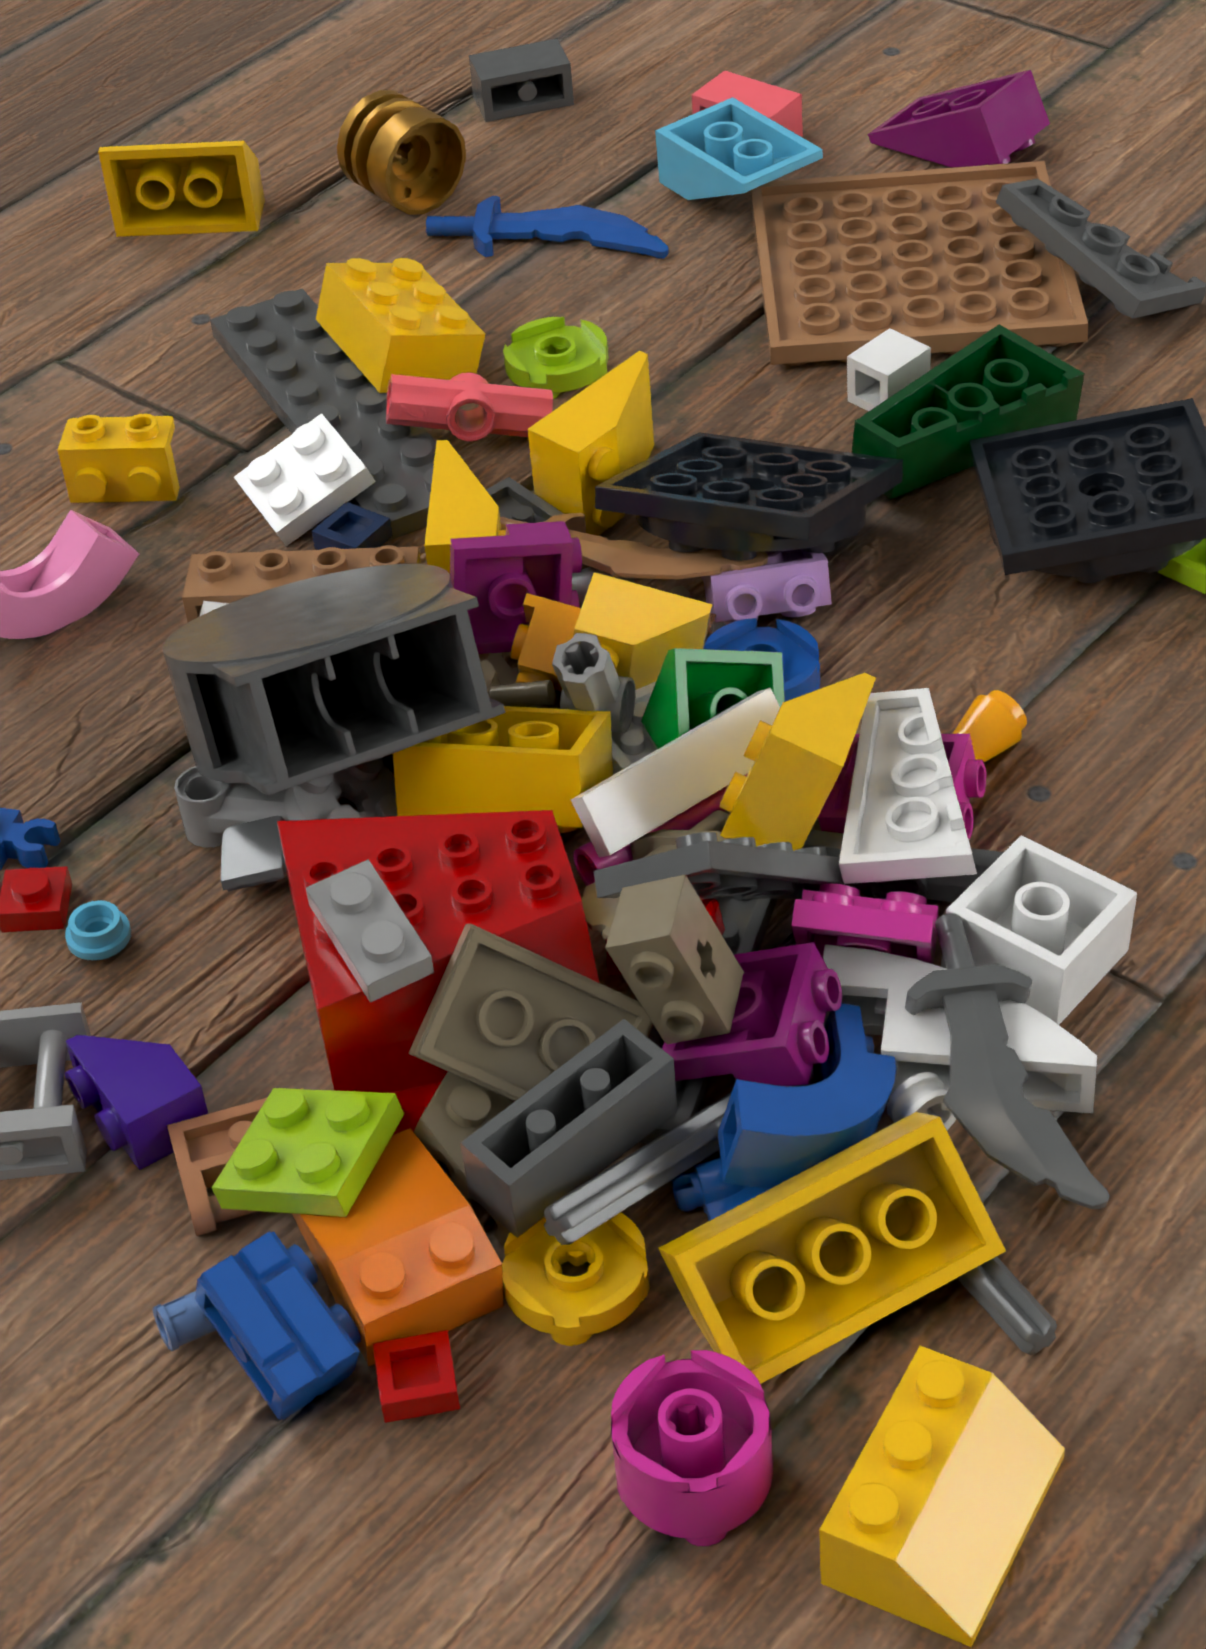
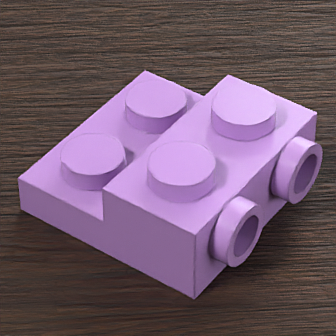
[701,548,832,625]

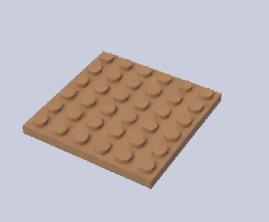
[751,161,1088,366]

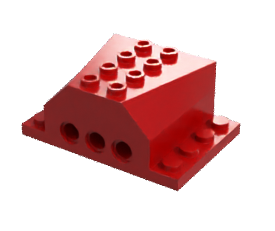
[277,810,599,1136]

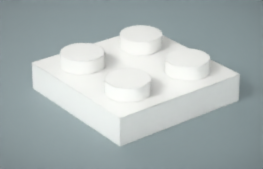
[234,413,376,546]

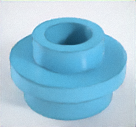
[65,900,131,960]

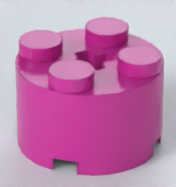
[611,1350,773,1546]

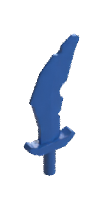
[426,196,669,258]

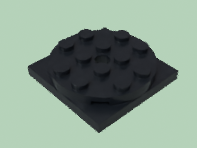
[969,398,1206,583]
[595,432,903,561]

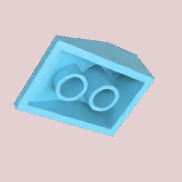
[655,97,823,200]

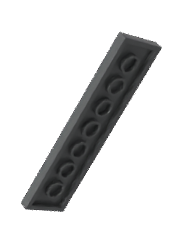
[210,288,436,541]

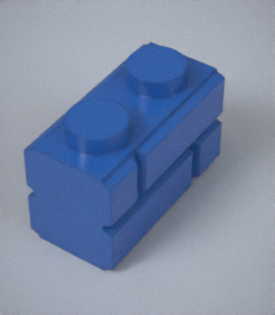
[195,1231,361,1420]

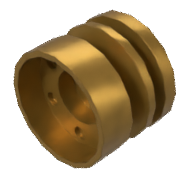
[337,90,466,215]

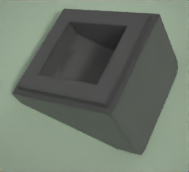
[221,816,287,892]

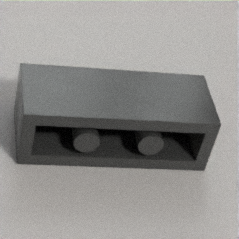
[460,1019,678,1238]

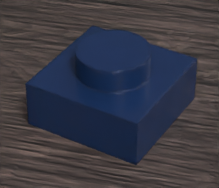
[312,502,393,550]

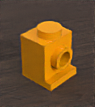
[511,593,581,692]

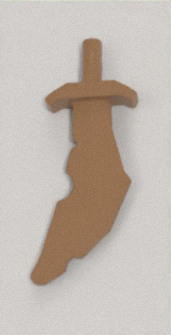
[500,513,768,580]

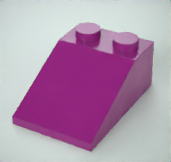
[868,70,1050,168]

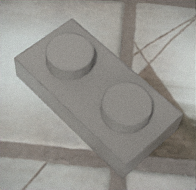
[306,859,434,1002]

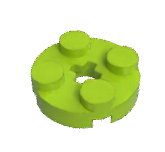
[503,317,609,399]

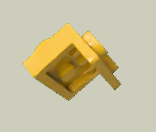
[57,414,180,503]

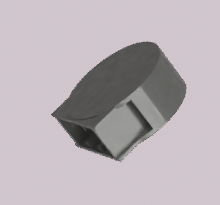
[162,564,505,796]

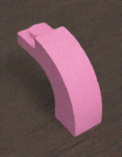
[0,510,139,639]

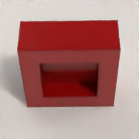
[0,866,73,933]
[373,1330,460,1423]

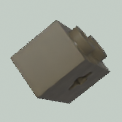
[605,874,744,1045]

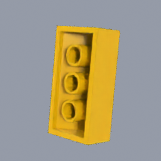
[658,1112,1006,1384]

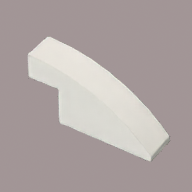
[823,944,1097,1114]

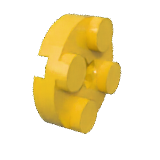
[502,1213,650,1346]

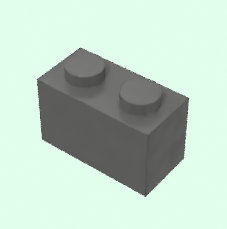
[469,38,574,122]

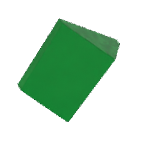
[641,648,785,749]

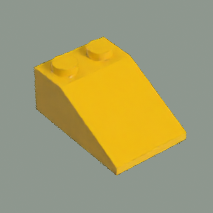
[527,351,654,536]
[424,440,506,574]
[719,673,876,851]

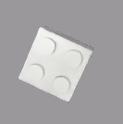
[941,835,1137,1025]

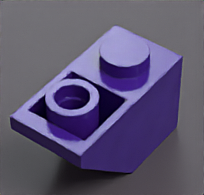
[65,1035,208,1170]

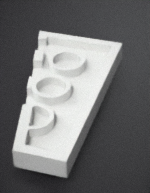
[839,688,977,884]

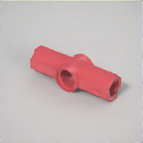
[386,372,553,441]

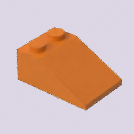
[292,1128,503,1367]

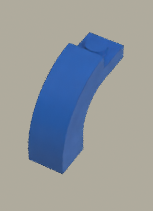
[718,1003,896,1189]

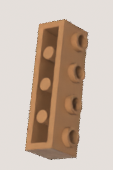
[182,545,421,623]

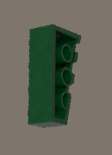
[851,324,1085,499]

